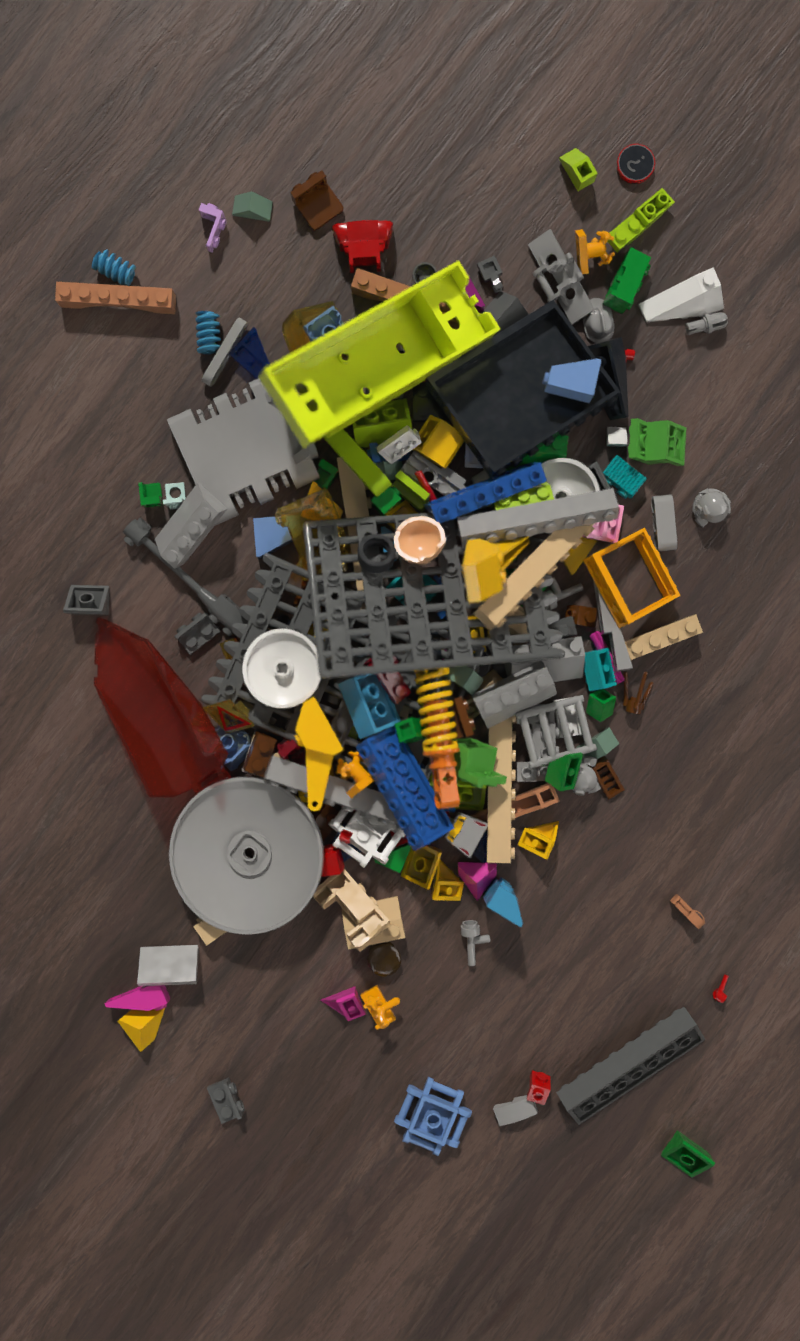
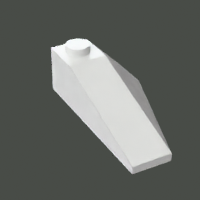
[639,268,724,322]

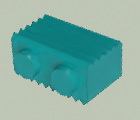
[603,455,647,498]
[584,648,617,691]

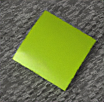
[392,470,430,513]

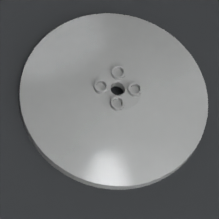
[169,777,324,934]

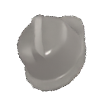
[582,298,614,343]

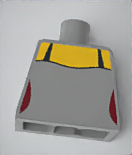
[444,812,488,857]

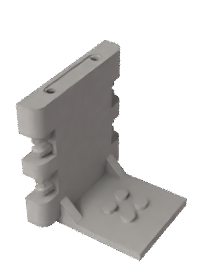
[167,378,320,525]

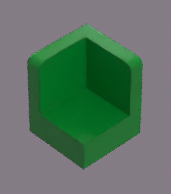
[314,459,339,491]
[138,482,163,508]
[586,689,616,722]
[395,717,427,744]

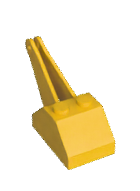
[463,536,530,603]
[295,697,344,811]

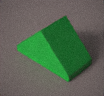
[374,843,411,873]

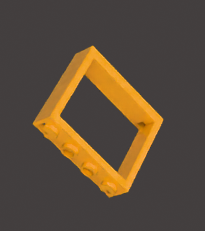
[583,528,681,628]

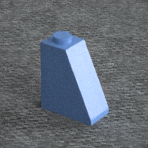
[542,359,601,403]
[253,515,305,559]

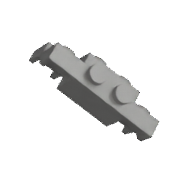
[516,704,559,782]

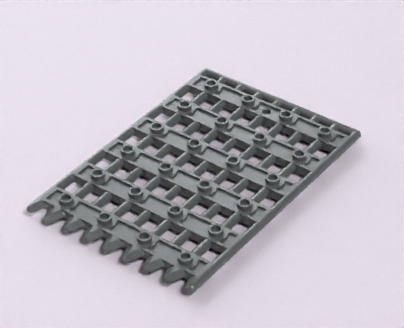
[303,508,565,678]
[201,553,485,780]

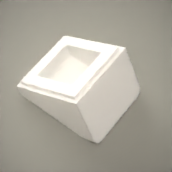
[606,427,627,447]

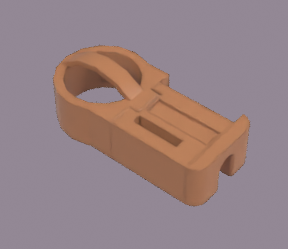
[670,894,705,930]

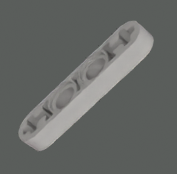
[202,317,248,387]

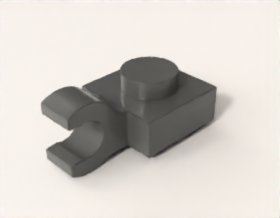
[477,256,503,294]

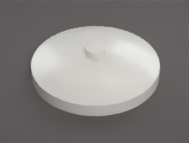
[541,458,600,534]
[243,629,321,708]

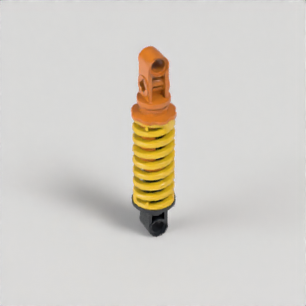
[414,632,460,809]

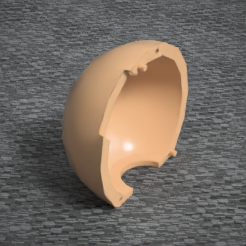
[394,516,445,565]

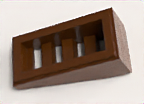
[588,756,625,800]

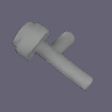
[545,577,583,610]
[461,920,490,966]

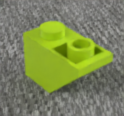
[559,148,598,191]

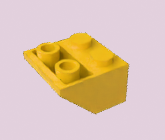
[412,415,464,469]

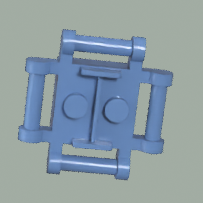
[394,1077,472,1156]

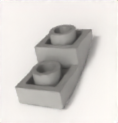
[493,1095,538,1126]

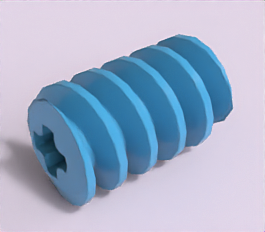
[92,249,136,286]
[195,311,221,354]

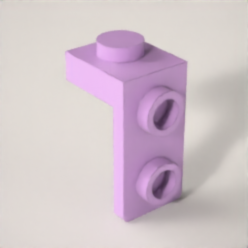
[199,203,227,253]

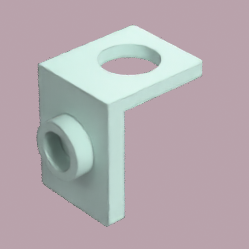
[163,482,186,509]

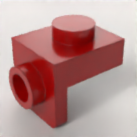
[527,1070,551,1105]

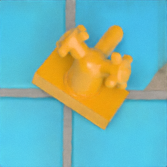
[575,229,615,275]
[336,751,375,799]
[360,985,400,1030]

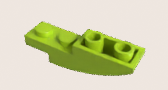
[607,188,675,253]

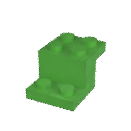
[628,418,686,466]
[452,738,507,788]

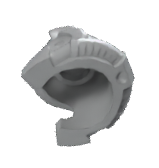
[692,488,731,528]
[572,756,601,796]

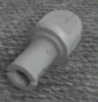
[685,313,728,335]

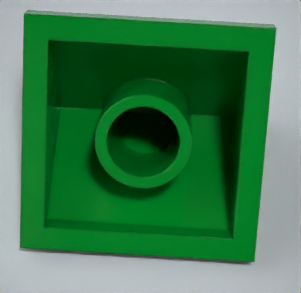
[661,1130,715,1177]

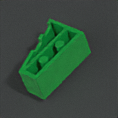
[602,247,651,314]

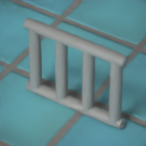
[515,695,597,769]

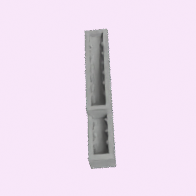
[593,580,633,672]

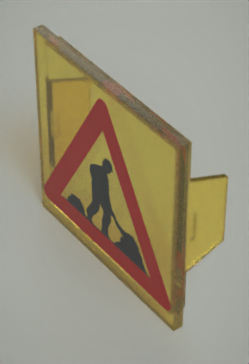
[203,699,254,733]

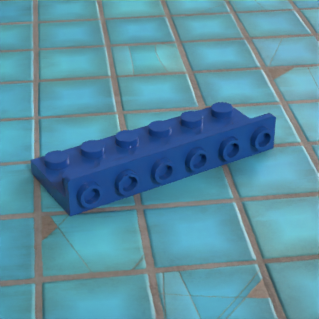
[423,462,547,524]
[356,725,454,851]

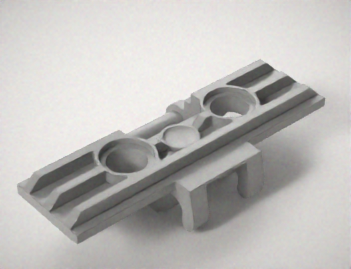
[528,229,595,325]
[401,450,489,509]

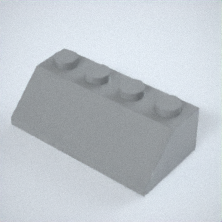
[155,483,228,569]
[504,636,585,682]
[471,660,557,729]

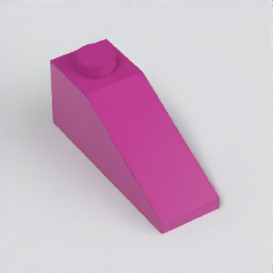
[105,985,170,1011]

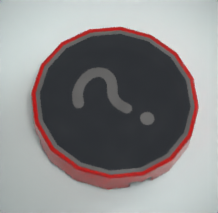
[617,144,655,184]

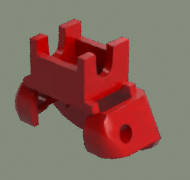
[332,220,393,273]

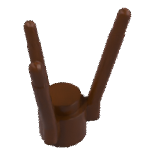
[623,672,653,714]

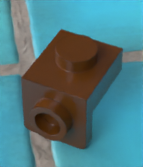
[565,605,597,627]

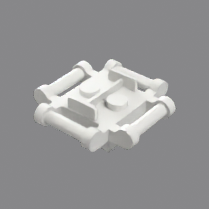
[328,809,405,868]

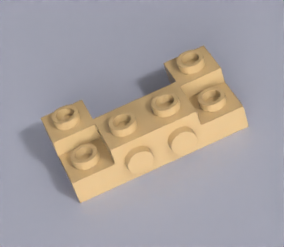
[313,869,390,952]

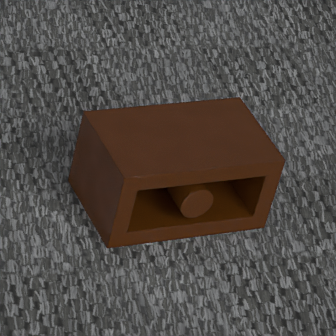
[243,731,277,777]

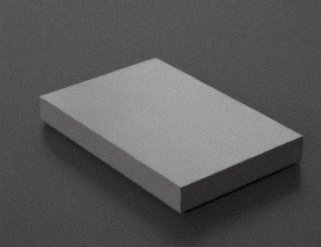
[137,945,199,986]

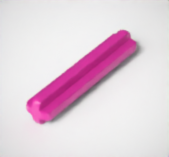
[590,631,624,684]

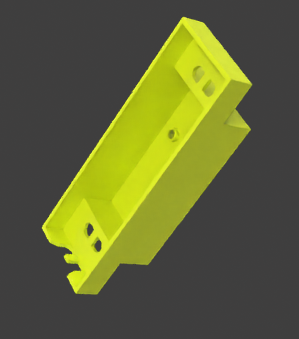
[259,260,500,449]

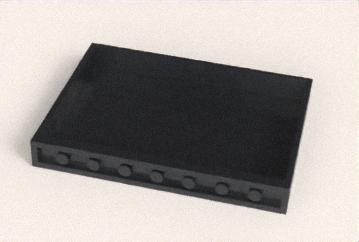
[425,300,621,479]

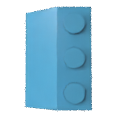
[338,674,401,739]
[483,877,523,927]

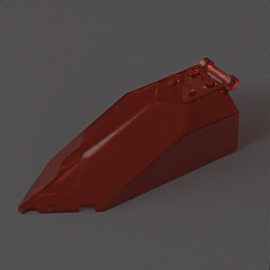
[94,618,231,798]

